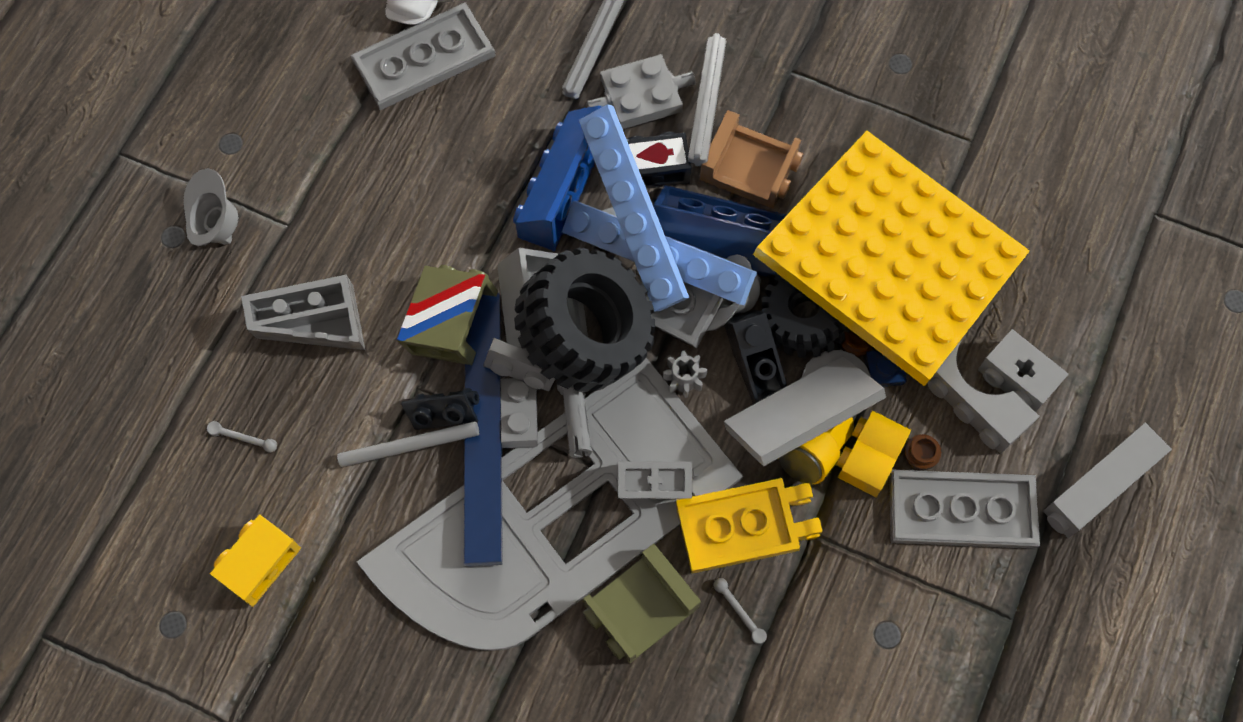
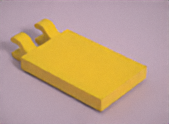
[675,478,823,574]

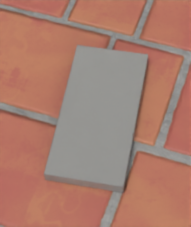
[351,2,495,110]
[724,356,886,466]
[889,470,1040,549]

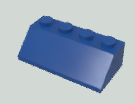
[513,105,602,251]

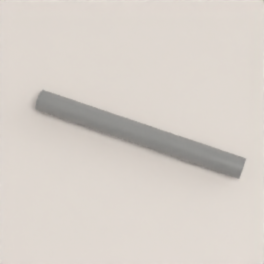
[337,421,479,467]

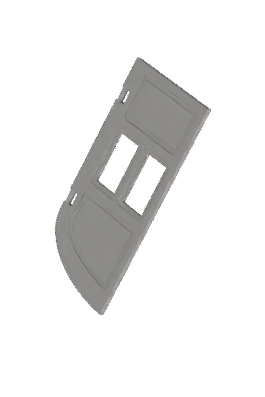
[357,358,743,651]

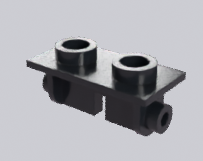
[401,388,480,430]

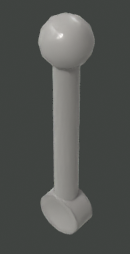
[207,421,277,453]
[713,578,767,644]

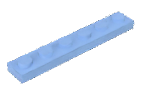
[579,104,689,312]
[562,200,757,305]

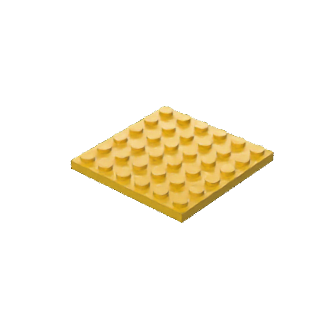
[753,131,1030,386]

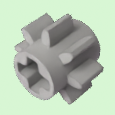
[663,351,707,398]

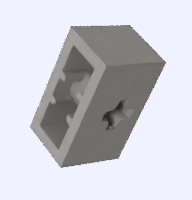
[978,329,1069,412]

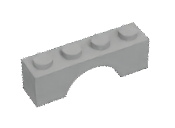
[928,340,1040,454]

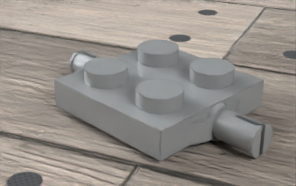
[587,54,696,129]

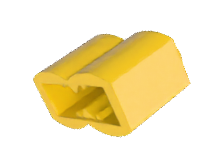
[836,410,911,498]

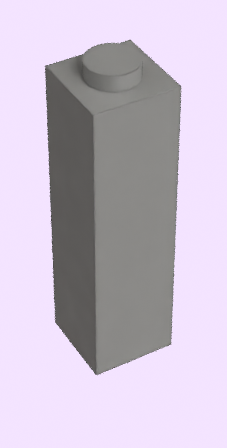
[1043,422,1172,538]

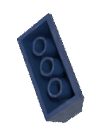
[653,185,787,277]

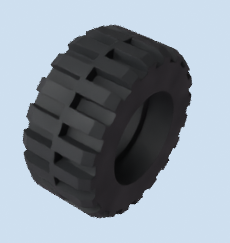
[514,248,655,392]

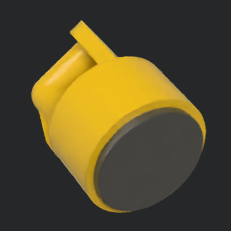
[778,417,854,484]

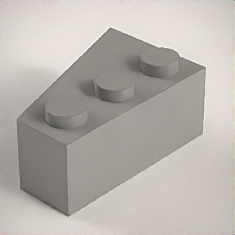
[241,275,365,350]

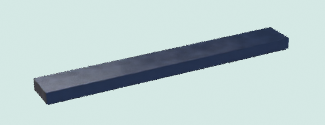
[464,293,503,567]

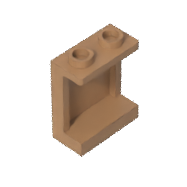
[700,110,804,209]

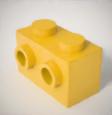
[210,514,301,607]

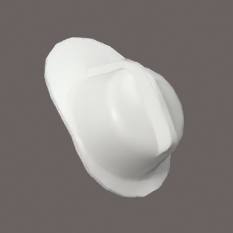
[385,0,454,25]

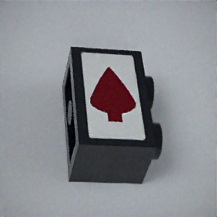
[627,132,692,189]

